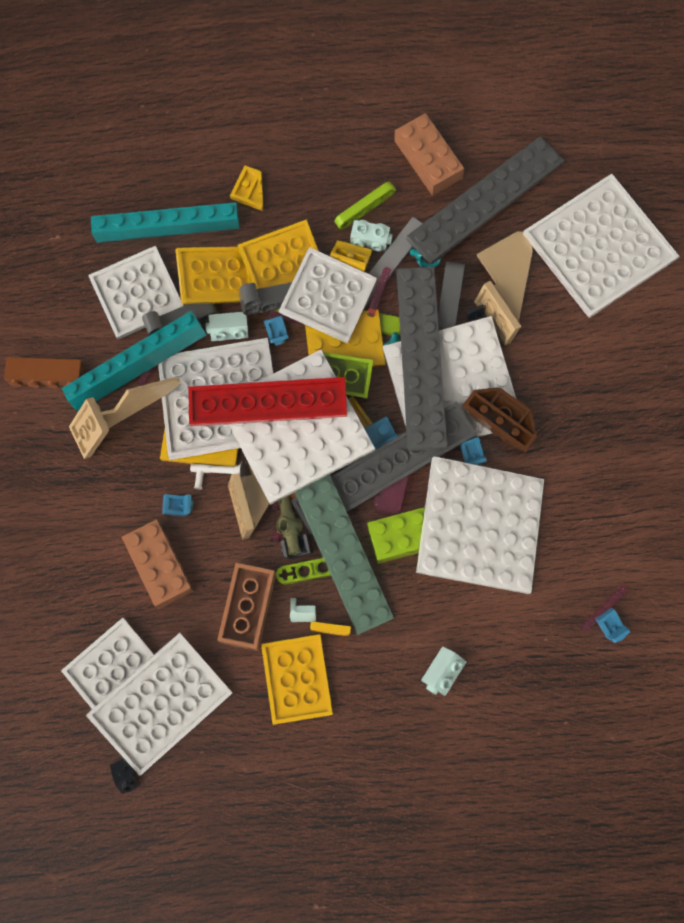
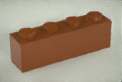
[4,357,85,388]

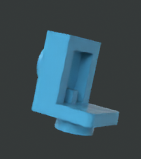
[264,315,289,345]
[460,436,487,466]
[162,494,193,517]
[595,608,630,643]

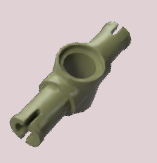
[276,496,303,555]

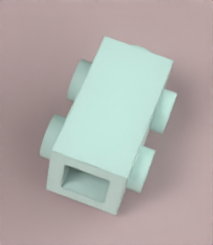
[350,220,393,251]
[206,312,248,341]
[421,646,466,696]

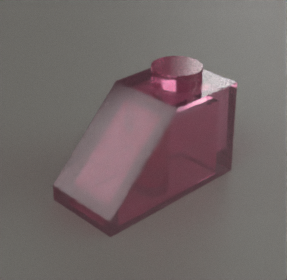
[373,477,408,516]

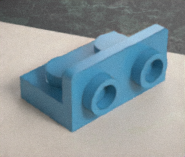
[364,416,399,450]

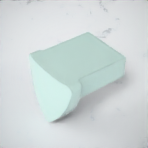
[290,598,316,622]

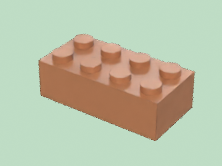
[395,113,464,196]
[122,519,194,609]
[217,563,276,651]

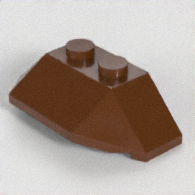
[462,387,537,452]

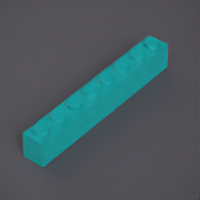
[91,202,240,242]
[62,310,206,412]

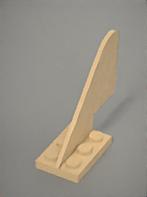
[474,231,532,346]
[69,377,180,459]
[228,463,270,540]

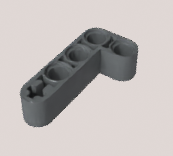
[438,261,465,330]
[239,282,292,315]
[142,303,219,336]

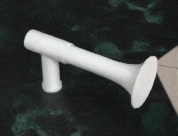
[190,461,245,490]

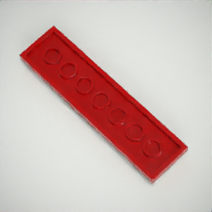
[188,377,347,427]

